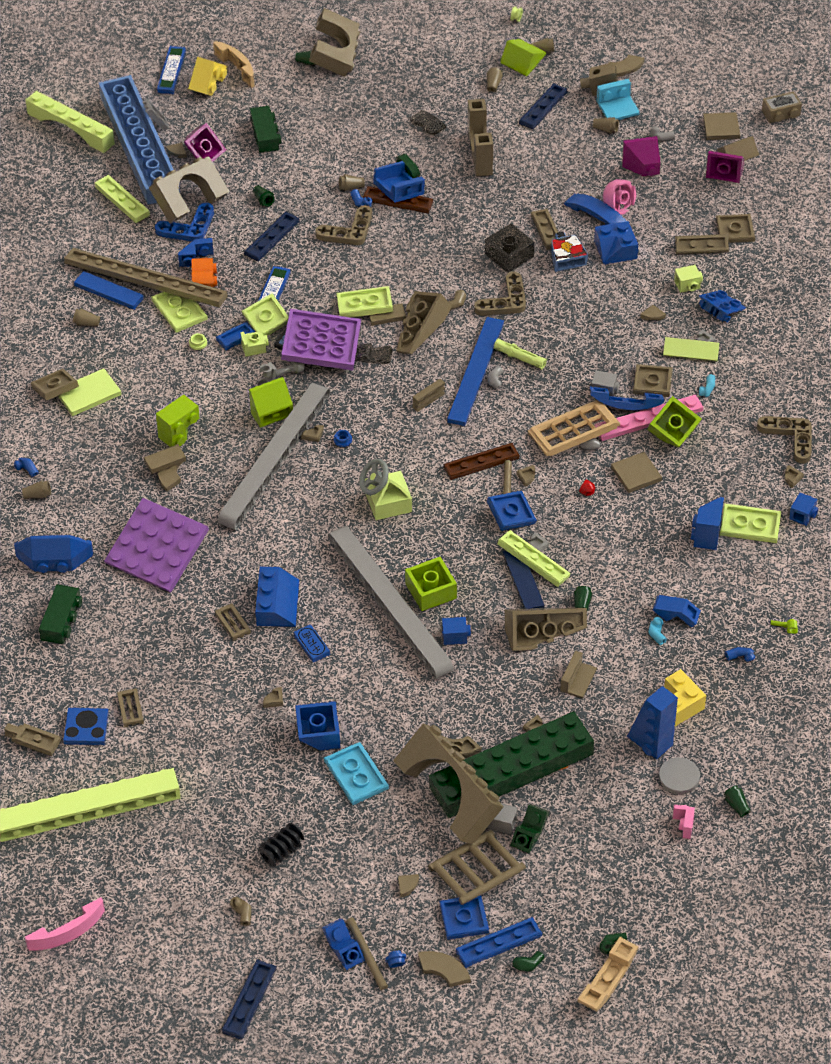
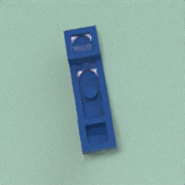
[564,194,626,225]
[589,387,664,410]

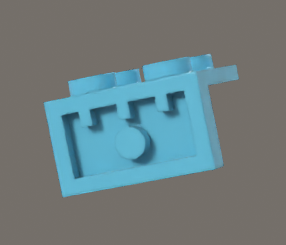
[597,79,639,120]

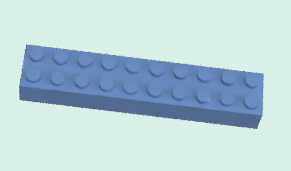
[99,75,180,205]

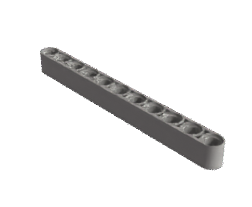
[218,383,331,530]
[328,525,454,680]

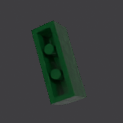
[250,105,281,153]
[39,584,83,644]

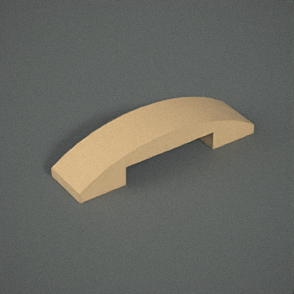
[213,41,254,88]
[577,937,639,1011]

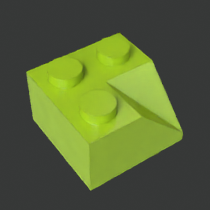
[156,395,200,447]
[647,396,702,447]
[405,556,457,611]

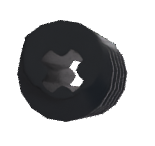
[258,823,304,867]

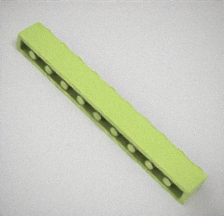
[0,768,181,842]

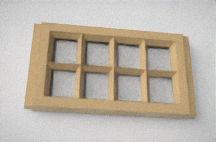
[527,400,620,456]

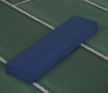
[519,83,568,130]
[244,211,300,262]
[503,551,544,609]
[222,960,277,1040]

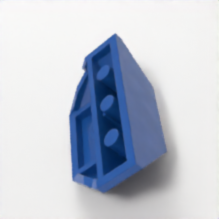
[14,535,93,573]

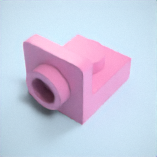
[673,805,695,839]

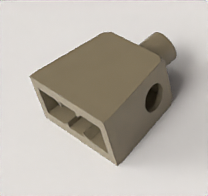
[580,62,618,96]

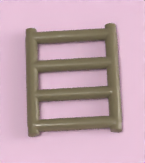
[428,830,526,905]

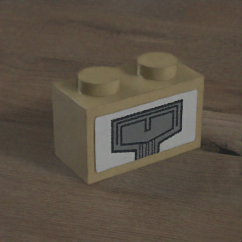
[762,91,802,123]

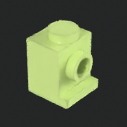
[240,331,269,357]

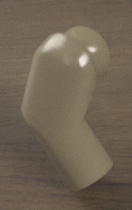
[230,897,251,926]

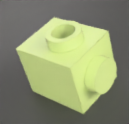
[674,265,703,293]

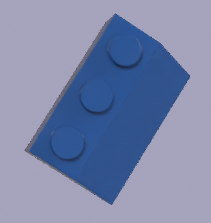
[255,566,299,627]

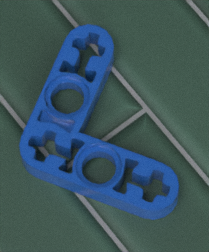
[155,203,214,242]

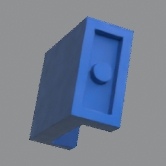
[373,161,425,202]

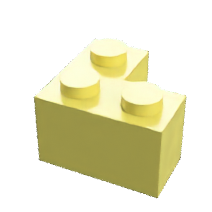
[188,57,227,96]
[664,669,706,726]

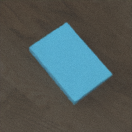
[324,742,389,805]

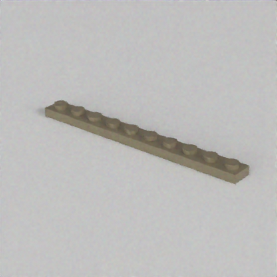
[64,248,228,308]

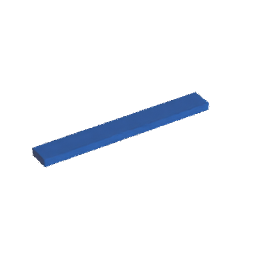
[447,317,504,426]

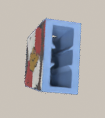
[551,231,588,272]

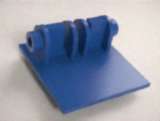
[699,290,746,323]

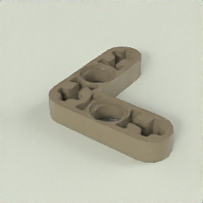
[316,205,372,245]
[474,272,526,316]
[757,416,812,464]

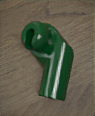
[599,932,627,954]
[512,951,545,972]

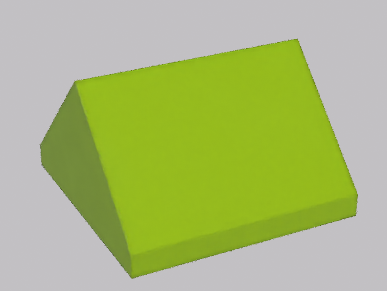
[500,39,546,77]

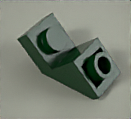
[510,804,549,853]

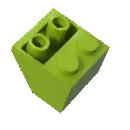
[249,377,293,428]

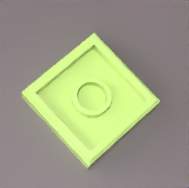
[242,293,289,336]

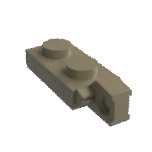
[4,723,61,756]

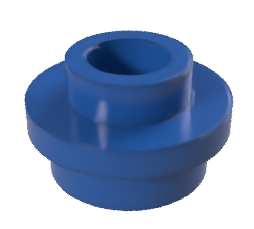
[334,430,352,447]
[385,950,407,968]

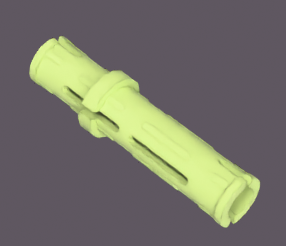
[494,338,547,370]

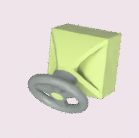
[359,459,412,520]

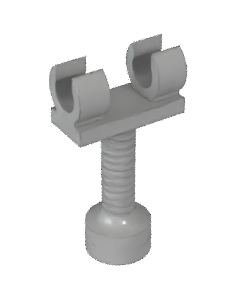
[258,362,304,386]

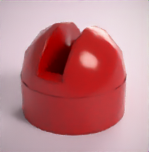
[579,479,596,496]

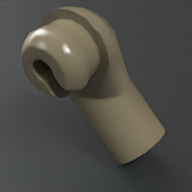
[448,290,466,310]

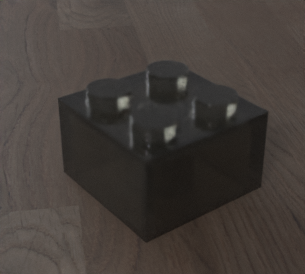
[485,223,535,273]

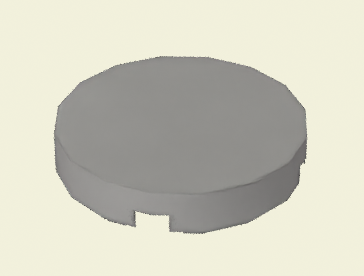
[659,757,700,795]

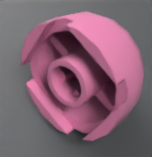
[603,179,636,215]

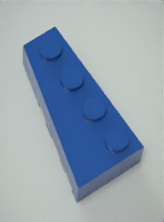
[627,686,678,760]

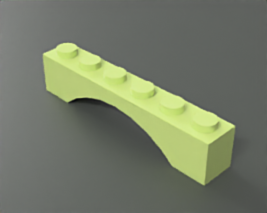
[25,91,115,153]

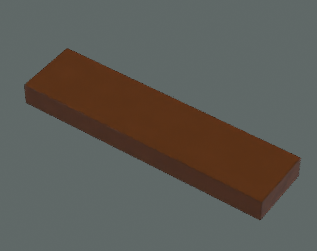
[363,186,434,214]
[443,443,520,480]

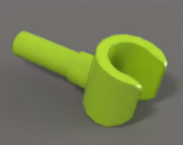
[770,619,798,634]

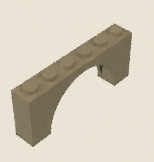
[393,724,503,844]

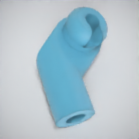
[699,374,716,397]
[648,617,667,645]

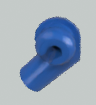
[350,189,372,207]
[14,457,39,477]
[725,647,755,662]

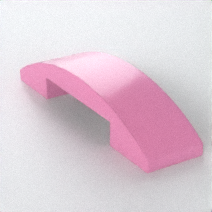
[25,898,105,951]

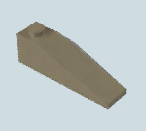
[396,291,452,355]
[505,608,587,651]

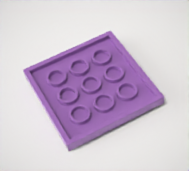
[281,309,361,370]
[104,498,209,592]

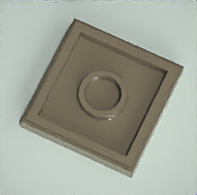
[703,112,740,140]
[716,214,755,243]
[633,364,673,397]
[31,368,79,401]
[611,452,662,493]

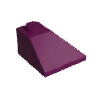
[184,123,227,162]
[622,136,661,176]
[706,151,744,183]

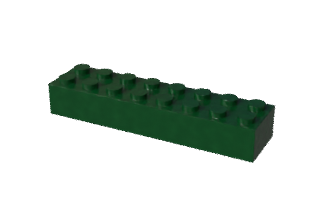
[429,711,594,819]

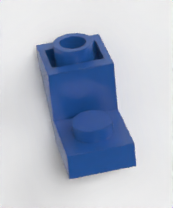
[178,238,214,267]
[653,595,701,627]
[322,918,365,970]

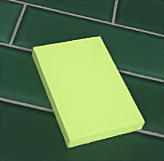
[336,286,393,318]
[151,292,208,333]
[58,368,121,416]
[720,503,781,543]

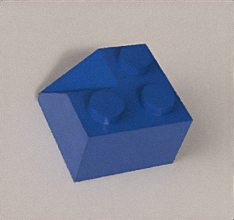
[594,221,638,265]
[691,497,724,550]
[295,701,341,750]

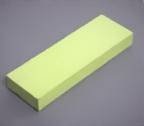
[663,337,720,361]

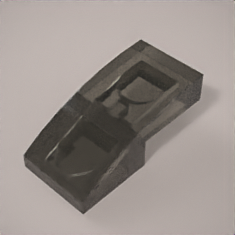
[410,110,446,135]
[355,343,393,364]

